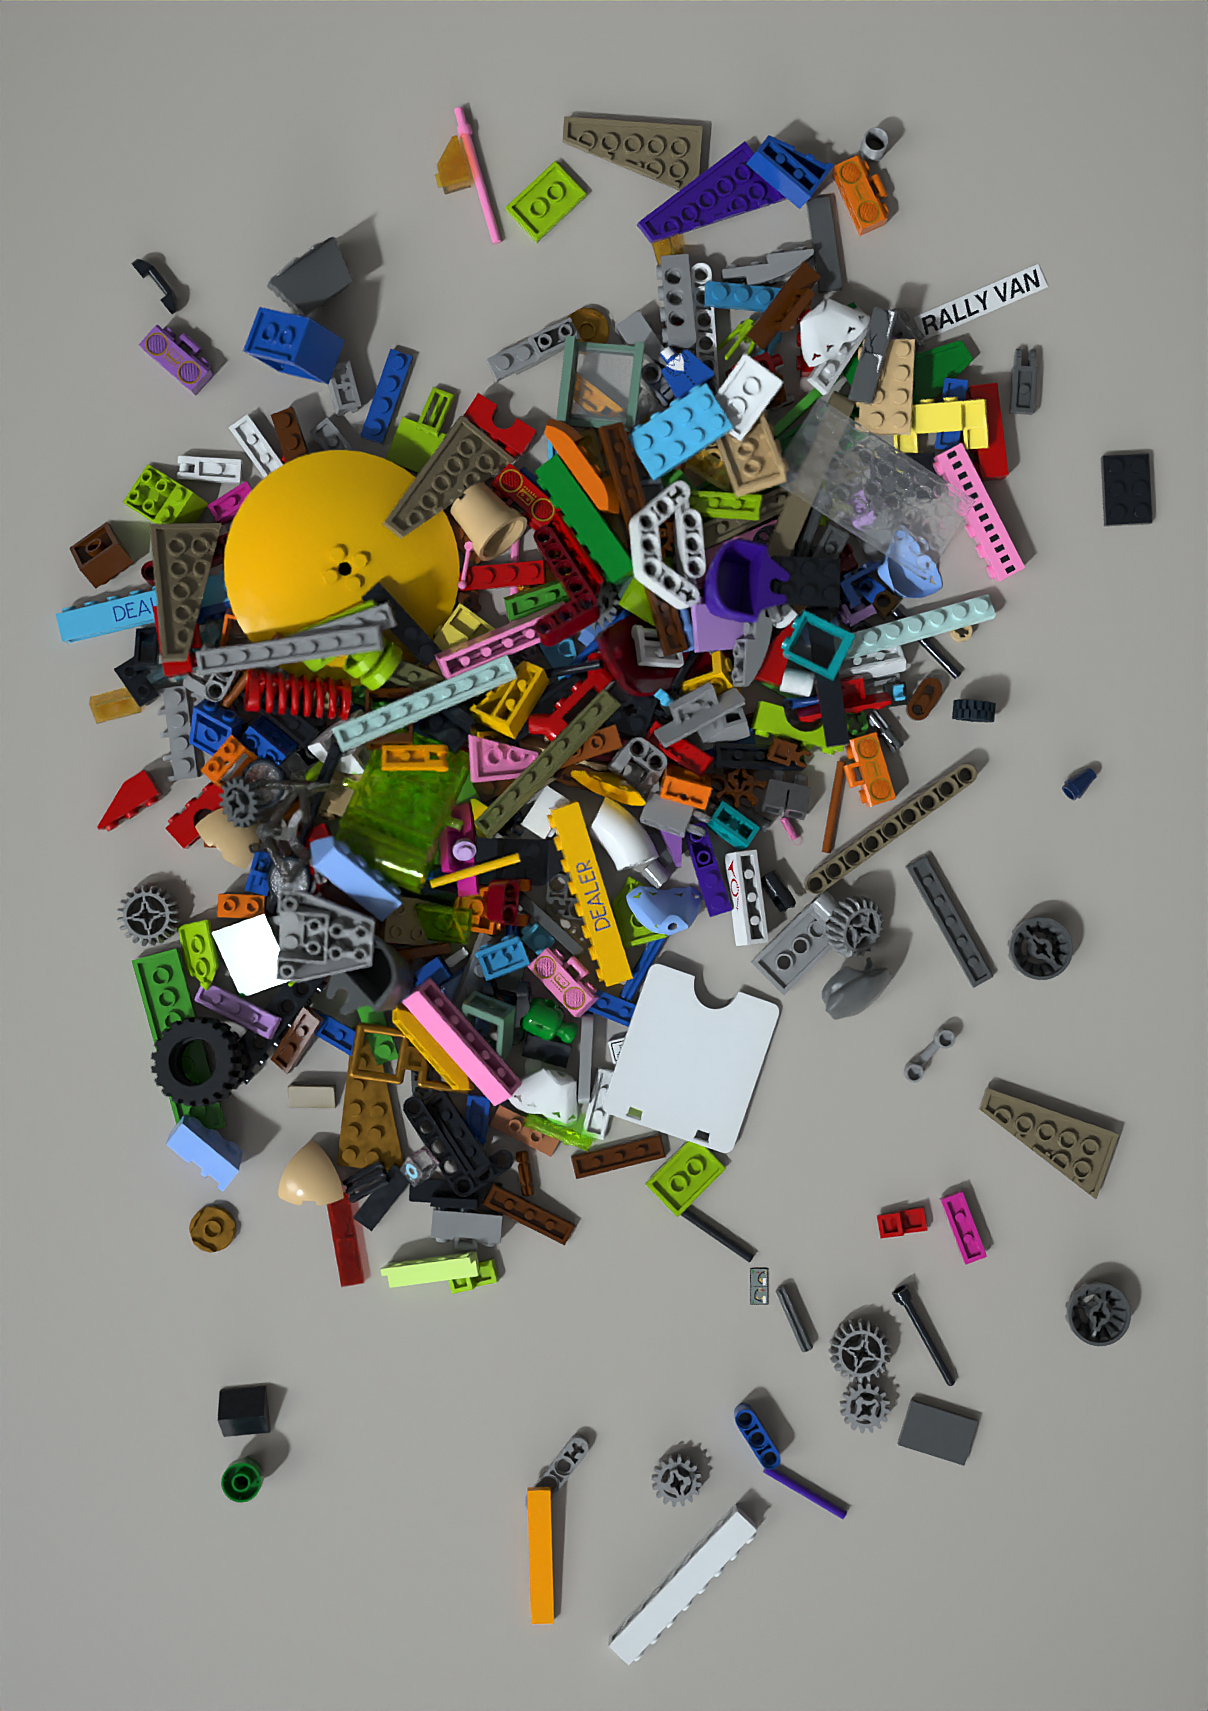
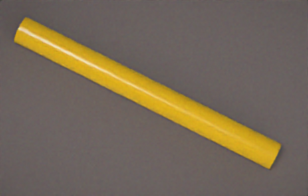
[430,853,521,888]

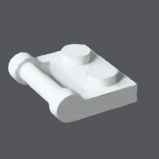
[631,625,684,668]

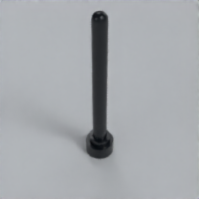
[892,1285,955,1386]

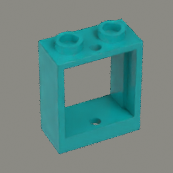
[781,611,856,681]

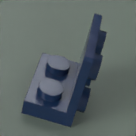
[840,560,883,611]

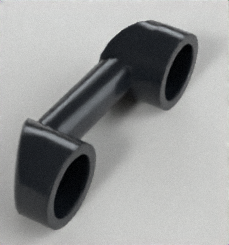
[131,259,178,315]

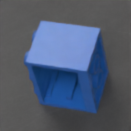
[243,307,345,385]

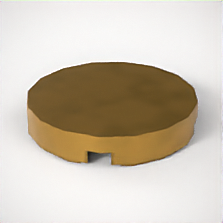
[568,307,609,355]
[189,1205,236,1253]

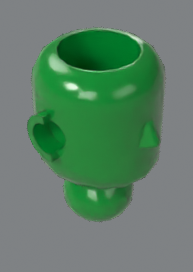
[521,997,579,1043]

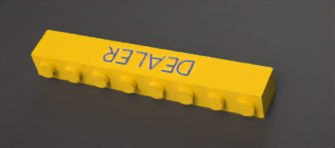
[547,800,633,987]

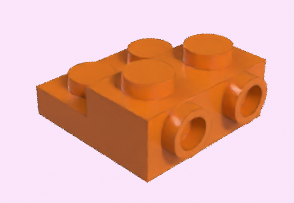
[451,885,506,935]

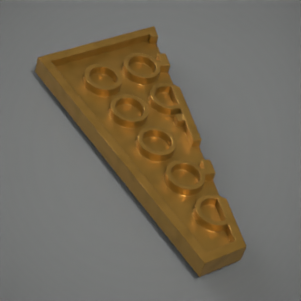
[337,1027,406,1171]

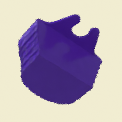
[704,538,790,623]

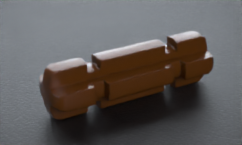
[516,1150,535,1196]

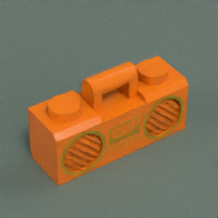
[831,155,889,236]
[843,732,896,807]

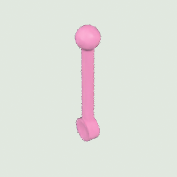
[458,541,474,589]

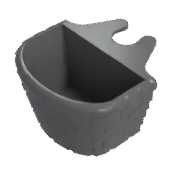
[267,237,353,317]
[326,935,413,1015]

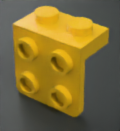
[681,650,741,696]

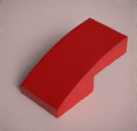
[877,1206,928,1239]

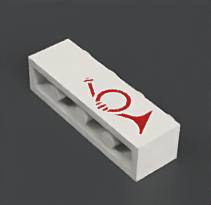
[724,850,769,946]

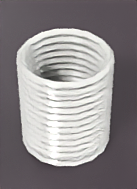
[779,667,814,697]

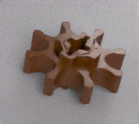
[710,768,768,810]

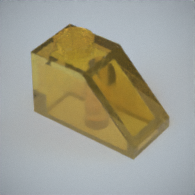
[434,135,471,195]

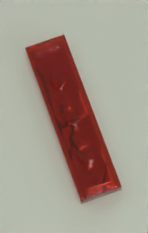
[327,1192,365,1287]

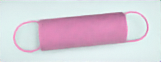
[779,817,801,846]

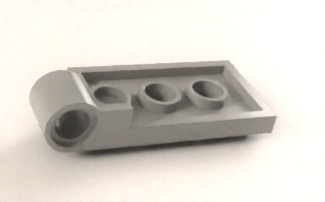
[751,890,839,995]

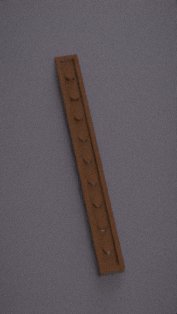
[598,421,688,657]

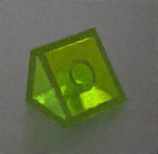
[414,903,473,945]

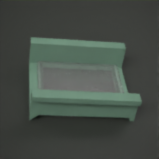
[556,336,645,432]

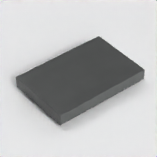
[897,1399,978,1466]

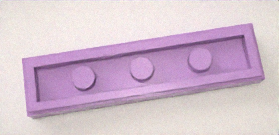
[194,983,282,1040]

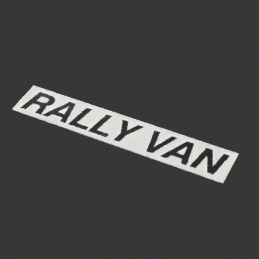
[914,264,1048,341]

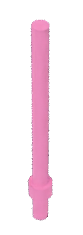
[454,107,502,244]

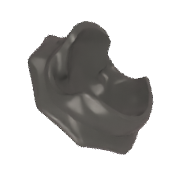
[822,957,893,1020]

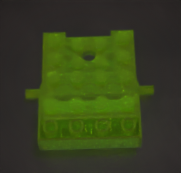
[335,728,470,894]

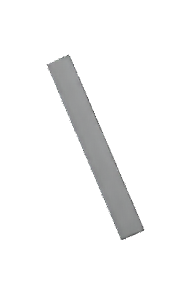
[196,625,384,675]

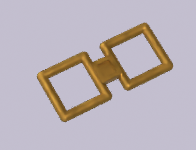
[349,1022,471,1094]

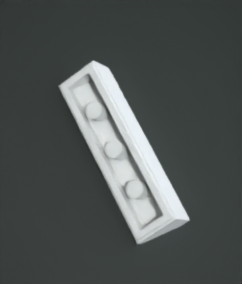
[811,645,906,690]

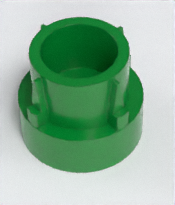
[221,1456,264,1503]

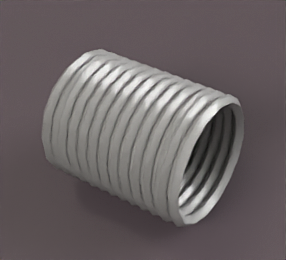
[859,127,889,163]

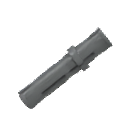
[708,786,772,833]

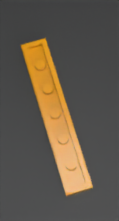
[527,1487,554,1624]

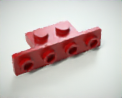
[551,512,604,595]
[796,674,892,722]

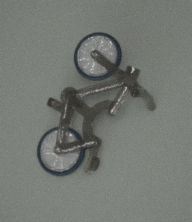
[242,759,342,901]

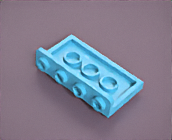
[627,384,734,481]

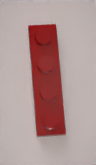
[458,560,547,592]

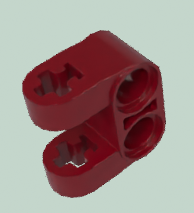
[486,878,532,926]

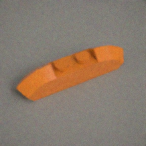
[545,418,619,514]

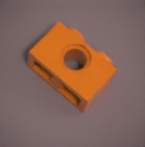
[217,893,269,918]

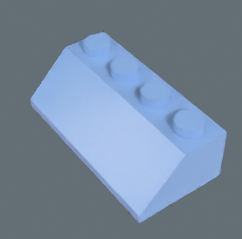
[310,837,402,921]

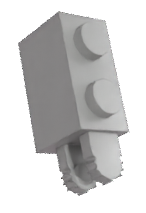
[640,791,711,838]

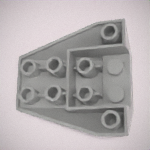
[275,889,375,982]

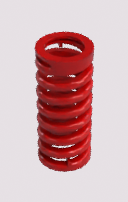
[245,669,351,721]

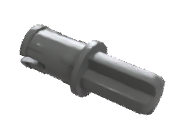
[866,709,904,753]

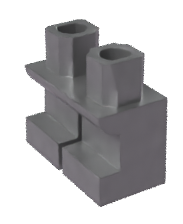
[761,770,811,820]

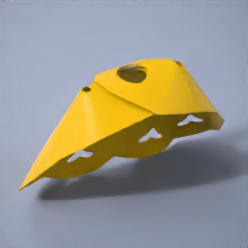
[571,771,646,806]

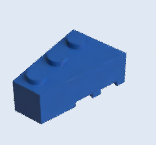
[746,135,834,209]

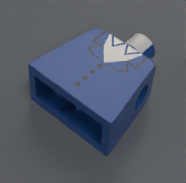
[660,346,715,399]

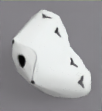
[800,299,870,367]
[508,1068,579,1126]

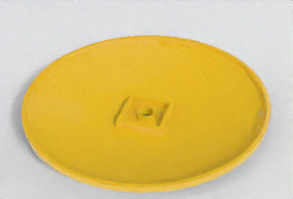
[224,450,460,686]

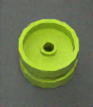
[344,634,403,690]

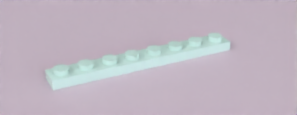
[834,594,996,662]
[332,655,517,752]

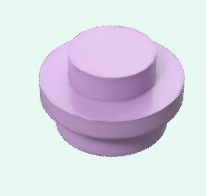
[453,838,476,861]

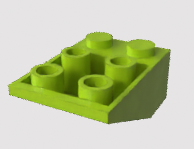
[122,464,208,524]

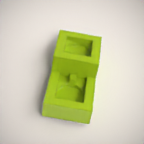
[448,1258,500,1294]

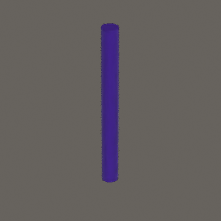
[763,1468,847,1519]

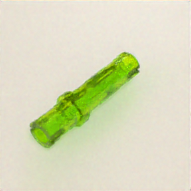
[523,1113,593,1152]

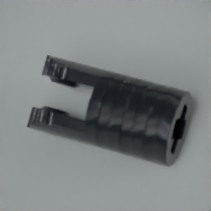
[760,869,796,912]

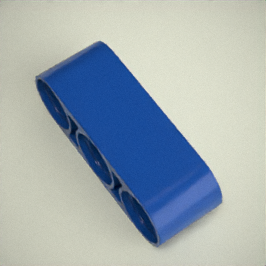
[734,1403,781,1470]

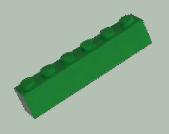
[535,454,634,586]

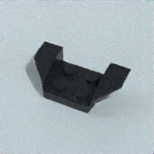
[476,837,564,886]

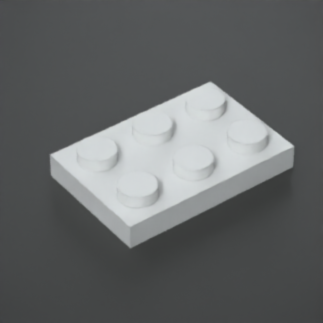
[715,354,784,441]

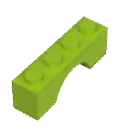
[750,701,849,755]

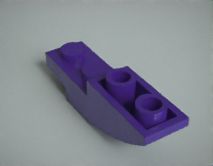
[685,822,732,917]

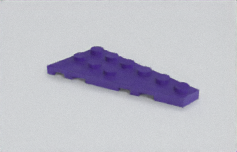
[637,141,787,244]

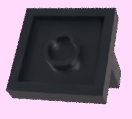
[419,705,477,755]

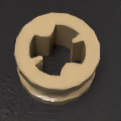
[950,625,973,642]

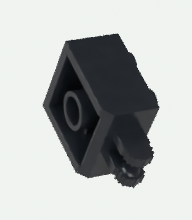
[601,680,671,739]

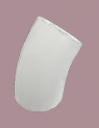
[588,796,659,871]

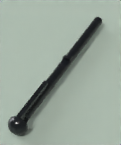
[267,741,348,914]

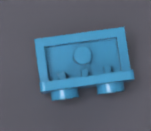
[475,935,531,981]

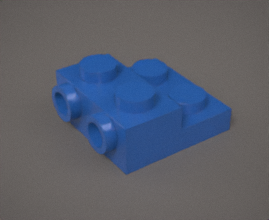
[189,699,243,763]

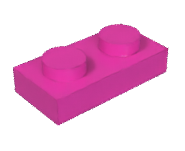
[207,481,252,526]

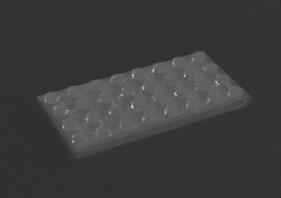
[778,398,976,580]

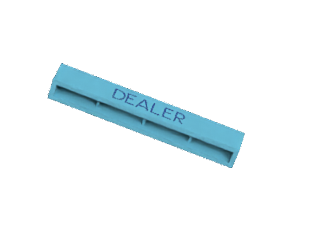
[56,569,229,644]

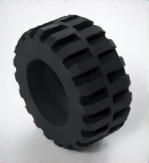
[151,1016,247,1107]

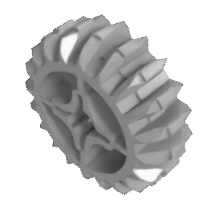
[117,884,181,947]
[826,895,885,958]
[828,1319,892,1383]

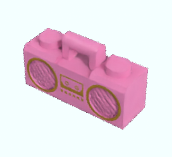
[528,947,599,1018]

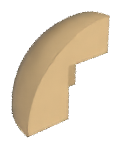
[195,807,262,869]
[278,1140,344,1206]

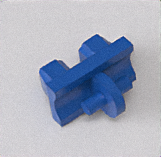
[245,850,279,896]

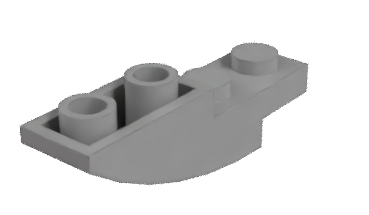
[721,247,814,287]
[486,318,581,382]
[731,609,773,687]

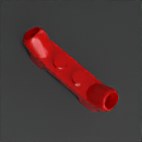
[528,653,615,742]

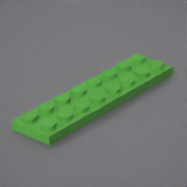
[132,948,227,1130]

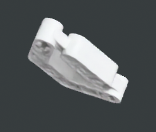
[629,481,706,610]

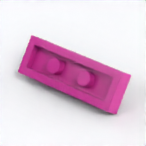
[939,1190,987,1265]

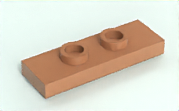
[490,1104,562,1157]

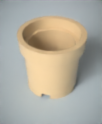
[450,483,527,561]

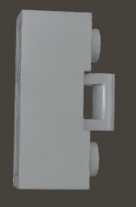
[431,1207,503,1251]

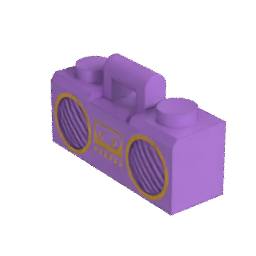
[139,324,213,396]

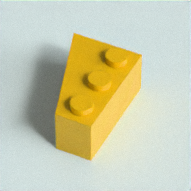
[469,661,550,739]

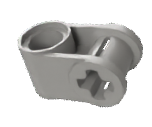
[641,362,674,408]

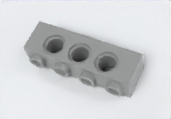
[656,254,696,351]

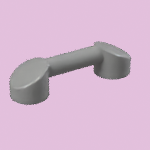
[904,1029,955,1083]

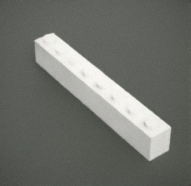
[608,1504,757,1665]

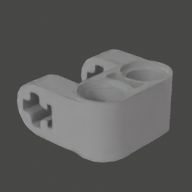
[182,643,241,702]
[607,737,667,796]

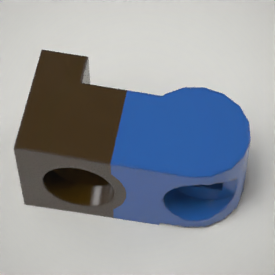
[856,575,899,620]

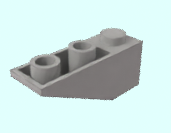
[615,310,667,369]
[684,706,750,751]

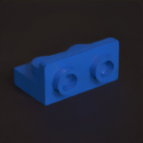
[240,715,299,770]

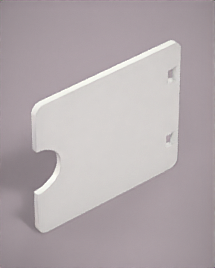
[602,964,779,1153]

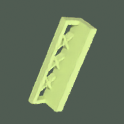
[380,1251,480,1288]

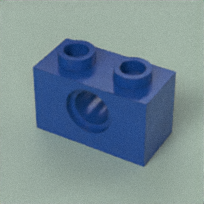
[413,955,453,986]

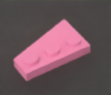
[468,735,538,782]

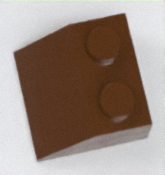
[69,522,134,589]

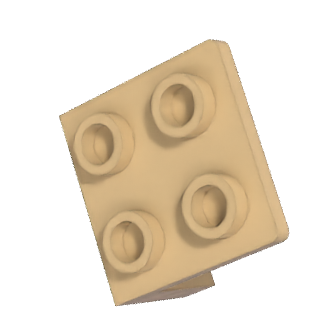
[374,897,430,945]

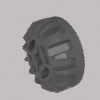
[1007,917,1073,980]
[1065,1280,1131,1346]

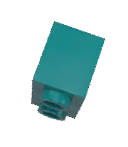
[705,801,760,852]

